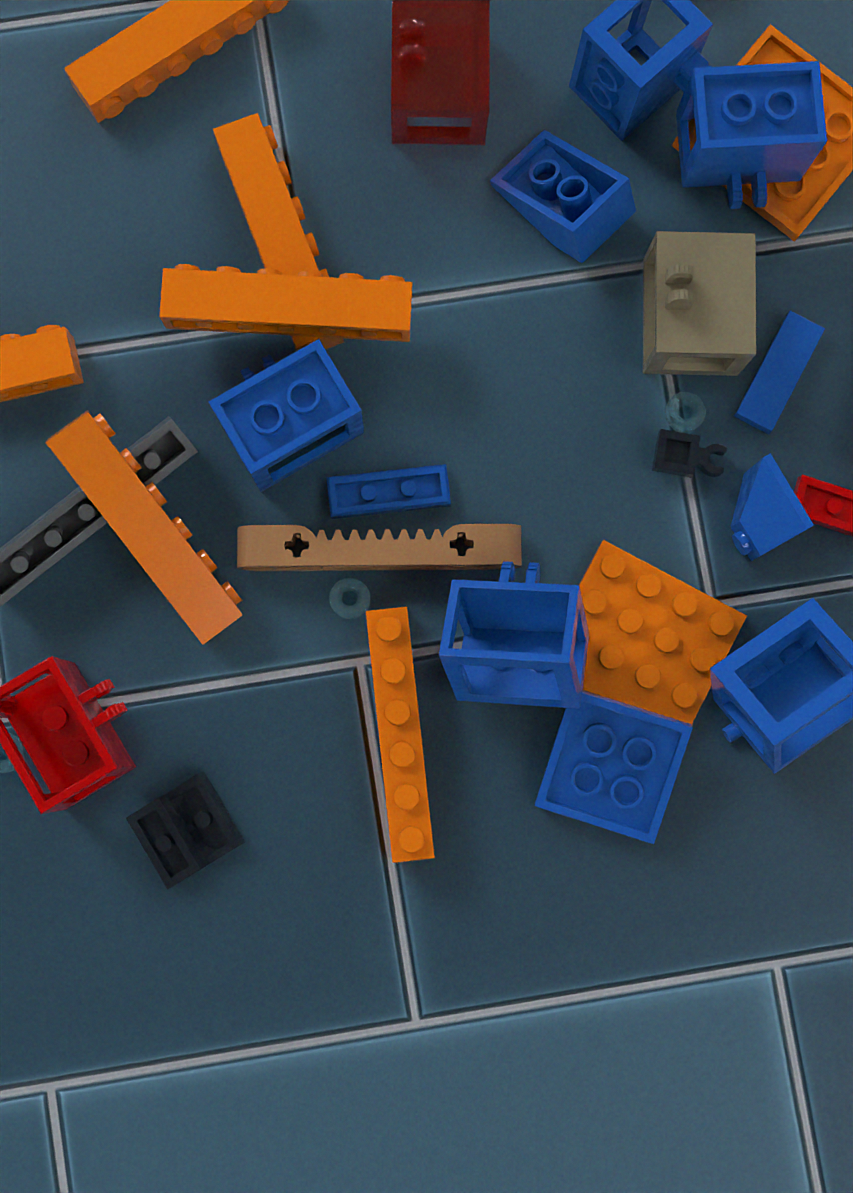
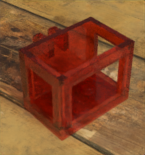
[391,0,490,145]

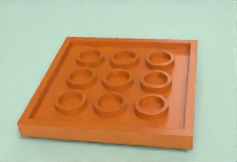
[672,24,853,242]
[579,540,747,724]

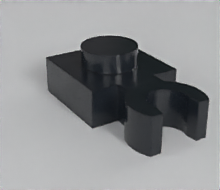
[652,429,727,478]

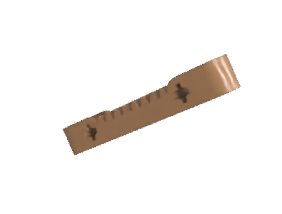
[237,524,522,571]

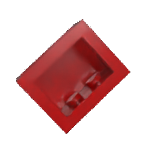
[0,656,136,814]

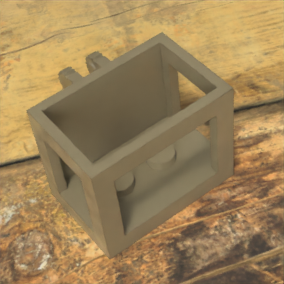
[643,231,756,376]

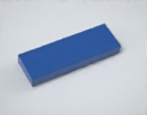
[734,310,825,434]
[326,464,451,519]

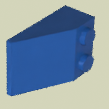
[490,130,636,263]

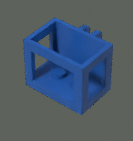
[569,0,713,141]
[676,61,827,209]
[209,339,364,492]
[439,561,589,709]
[710,598,853,774]

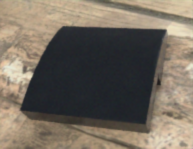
[126,771,245,889]

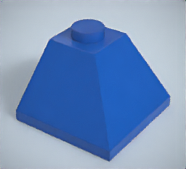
[731,453,814,561]

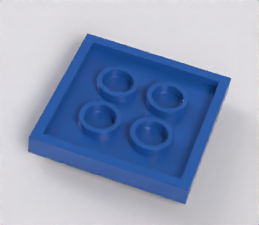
[535,690,693,844]

